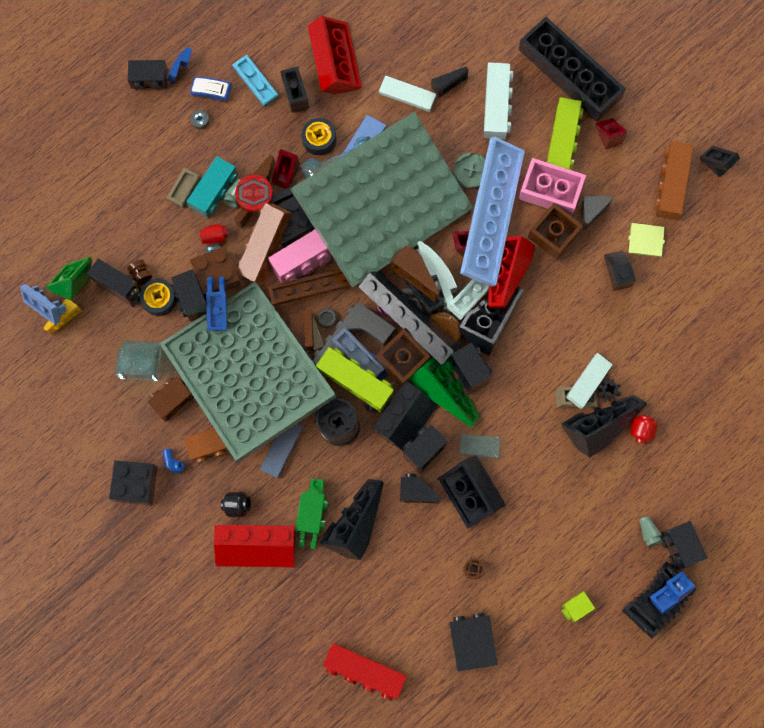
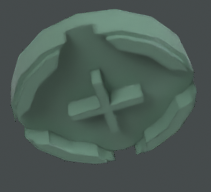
[453,153,485,189]

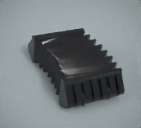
[621,561,697,639]

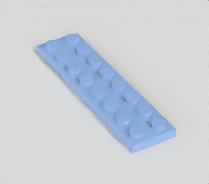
[460,136,525,287]

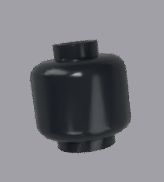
[220,492,251,517]

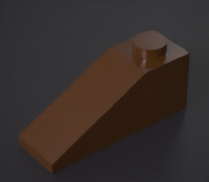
[391,245,439,302]

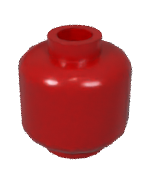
[630,414,658,444]

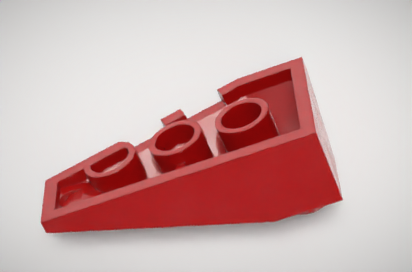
[488,236,535,308]

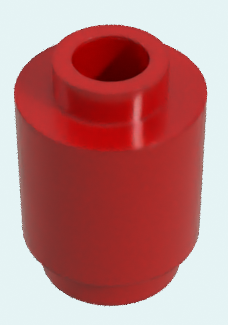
[199,223,228,246]

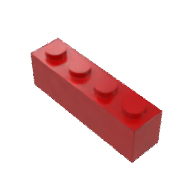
[323,643,407,701]

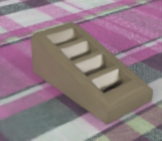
[555,386,598,408]

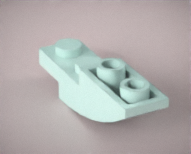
[416,241,457,312]

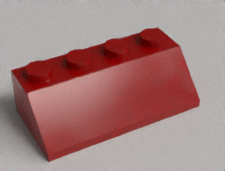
[308,15,362,94]
[214,525,296,568]

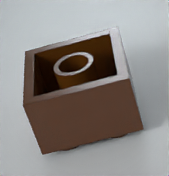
[528,203,583,260]
[190,246,241,298]
[374,329,431,385]

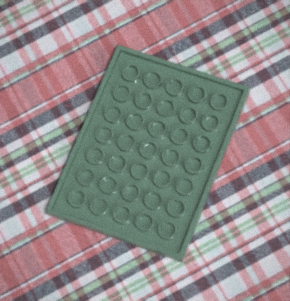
[290,111,473,287]
[160,282,336,463]

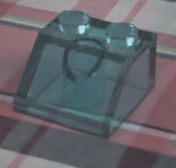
[115,341,161,381]

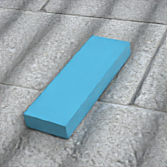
[232,55,279,108]

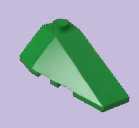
[409,356,480,428]

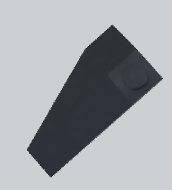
[459,286,524,356]
[562,395,647,458]
[320,479,384,561]

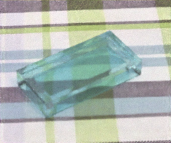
[459,434,500,458]

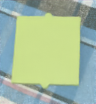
[628,223,665,257]

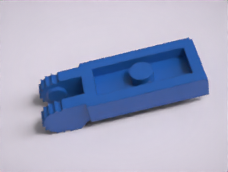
[206,276,228,331]

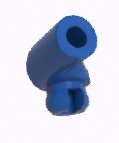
[162,449,185,473]

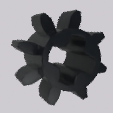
[597,379,621,403]

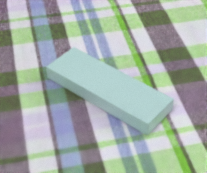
[379,76,436,112]
[447,279,489,320]
[566,353,613,409]

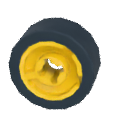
[301,118,337,155]
[139,278,177,316]

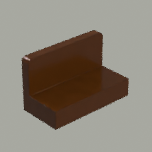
[290,309,314,351]

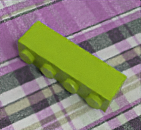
[547,97,584,170]
[316,347,394,413]

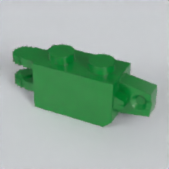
[295,478,329,550]

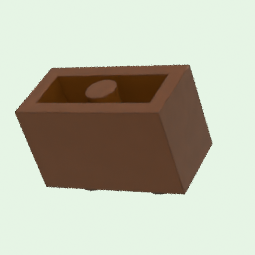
[147,376,194,422]

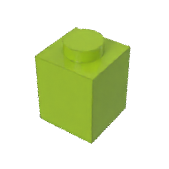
[561,591,595,622]

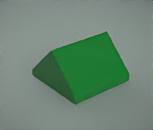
[46,256,92,301]

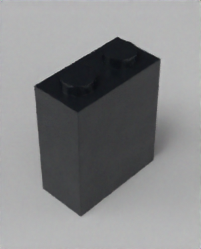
[87,258,141,307]
[449,613,498,671]

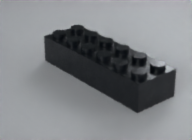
[518,16,626,122]

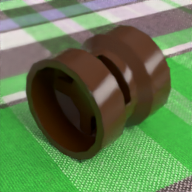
[127,259,153,285]
[463,558,484,579]

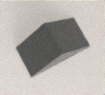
[581,196,613,230]

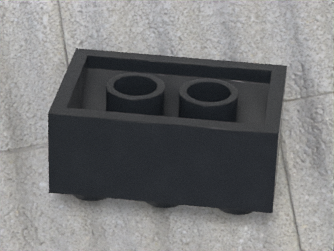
[373,381,437,452]
[438,455,506,529]

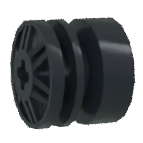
[316,398,360,446]

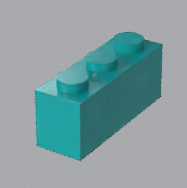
[186,156,238,218]

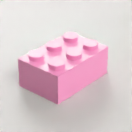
[519,158,586,216]
[268,229,331,283]

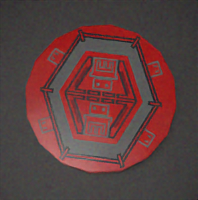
[235,175,273,212]

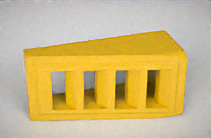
[44,299,82,335]

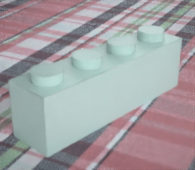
[484,63,513,139]

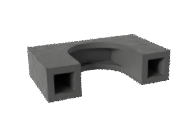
[312,302,395,366]

